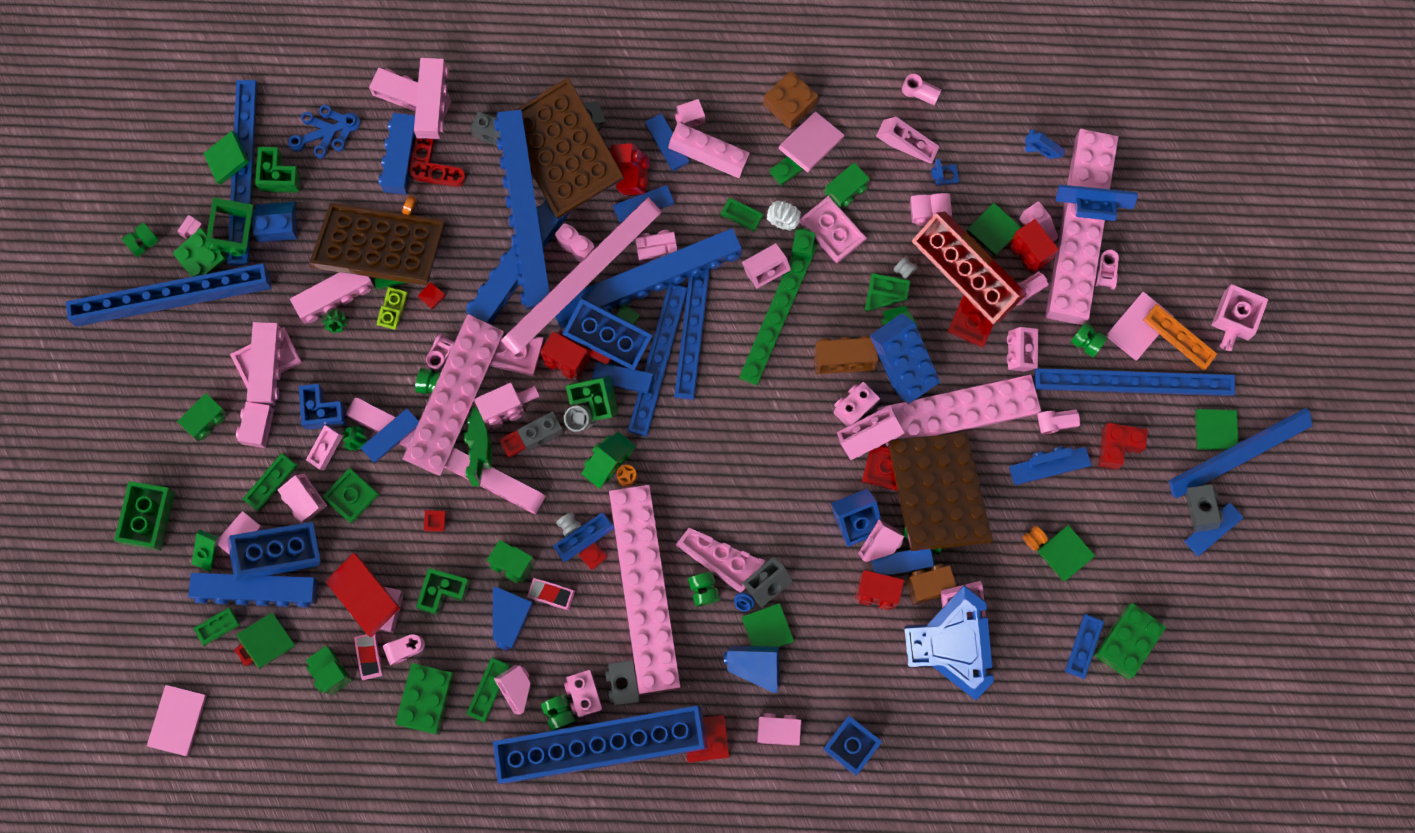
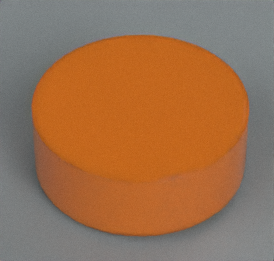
[402,195,417,215]

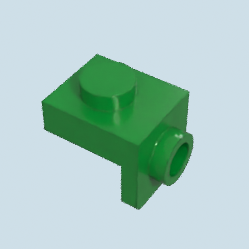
[792,228,815,257]

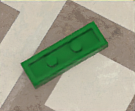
[242,453,298,512]
[466,657,511,723]

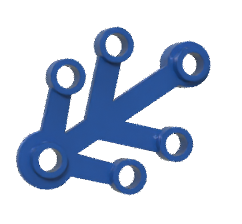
[288,105,360,159]

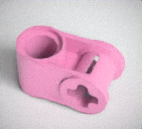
[1094,250,1119,290]
[426,333,455,373]
[383,634,425,666]

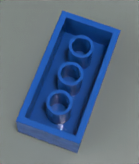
[562,296,652,370]
[869,314,940,404]
[227,522,320,581]

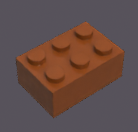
[813,336,878,375]

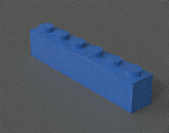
[188,573,318,608]

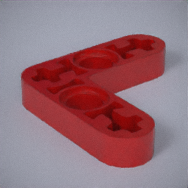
[409,137,466,187]

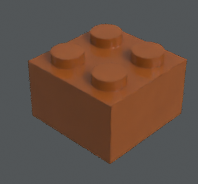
[763,71,818,130]
[906,564,957,605]

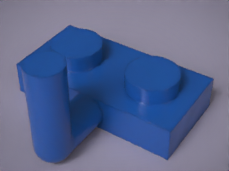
[1025,130,1065,159]

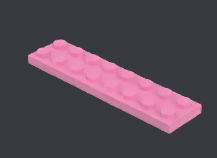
[402,314,504,476]
[877,375,1041,447]

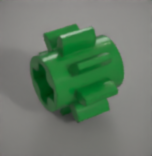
[322,308,348,334]
[342,426,367,451]

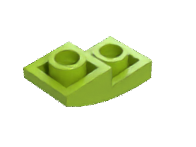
[376,287,408,330]

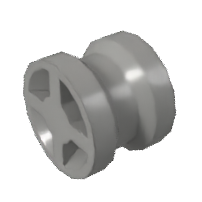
[894,256,918,280]
[556,512,582,537]

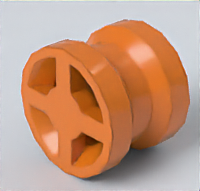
[616,464,637,487]
[1022,525,1048,551]

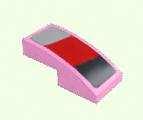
[527,578,575,611]
[354,634,383,681]

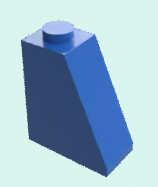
[493,586,534,651]
[724,646,780,693]

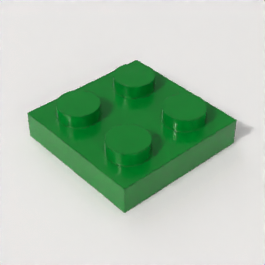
[173,228,227,277]

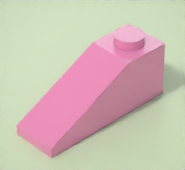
[876,116,939,163]

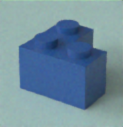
[299,384,346,430]

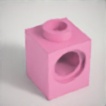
[675,99,705,128]

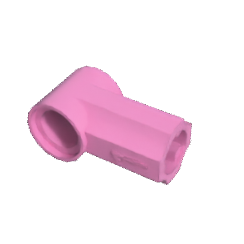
[902,74,942,105]
[1017,271,1049,305]
[1037,410,1080,435]

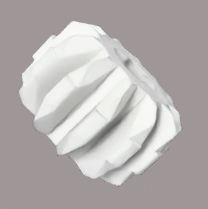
[767,201,801,231]

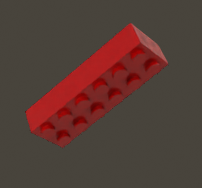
[912,211,1027,324]

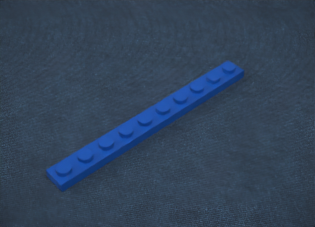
[227,80,257,266]
[1035,369,1235,396]

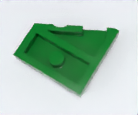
[864,273,910,312]

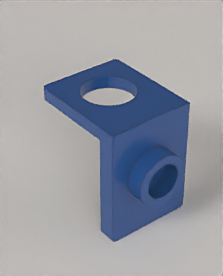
[931,159,959,186]

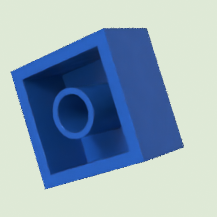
[822,716,882,776]

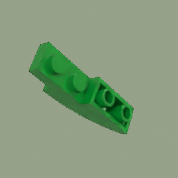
[464,407,492,486]

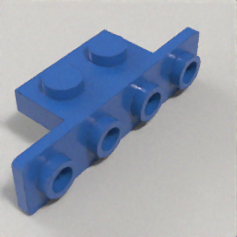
[1056,185,1138,221]
[1009,446,1091,485]

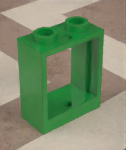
[205,197,253,256]

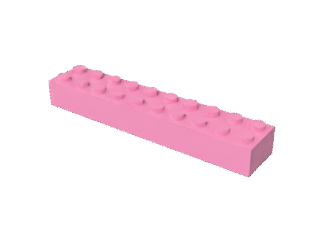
[1045,129,1118,325]
[609,485,681,696]

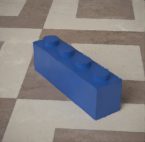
[379,113,416,195]

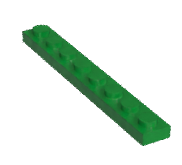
[739,244,818,386]

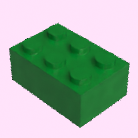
[114,481,175,551]
[1093,603,1166,680]
[395,663,455,735]

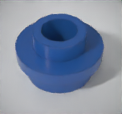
[734,592,755,611]

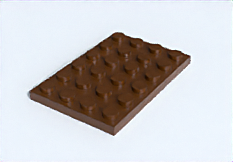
[513,77,625,218]
[309,203,445,285]
[888,432,993,551]

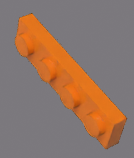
[1143,304,1217,370]

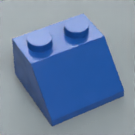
[252,201,297,242]
[831,488,881,547]

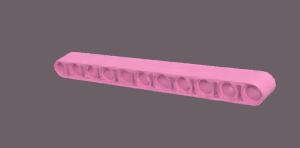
[501,197,662,355]
[345,397,546,514]

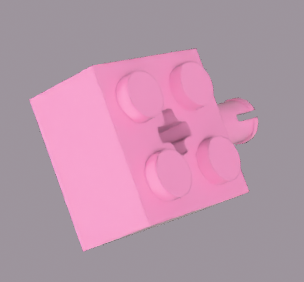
[1211,284,1268,351]
[474,383,539,429]

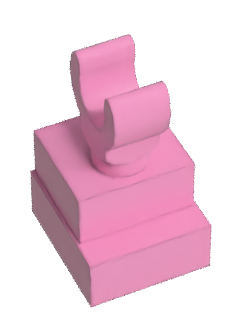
[178,215,215,239]

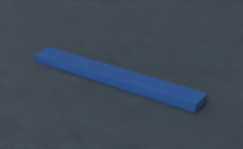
[674,268,710,400]
[628,284,688,437]
[1169,408,1312,499]

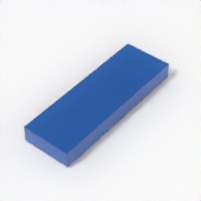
[645,113,689,172]
[613,185,674,224]
[592,362,654,394]
[361,409,419,464]
[1184,503,1244,557]
[553,512,615,562]
[872,549,935,576]
[1064,614,1104,679]

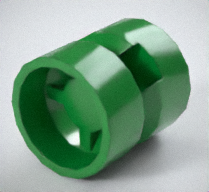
[121,222,160,258]
[1070,321,1108,358]
[415,367,441,395]
[688,572,721,607]
[540,694,576,731]

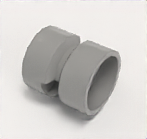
[564,404,596,432]

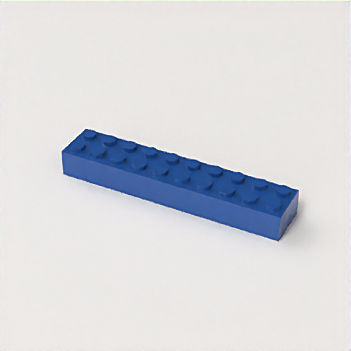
[493,706,708,784]

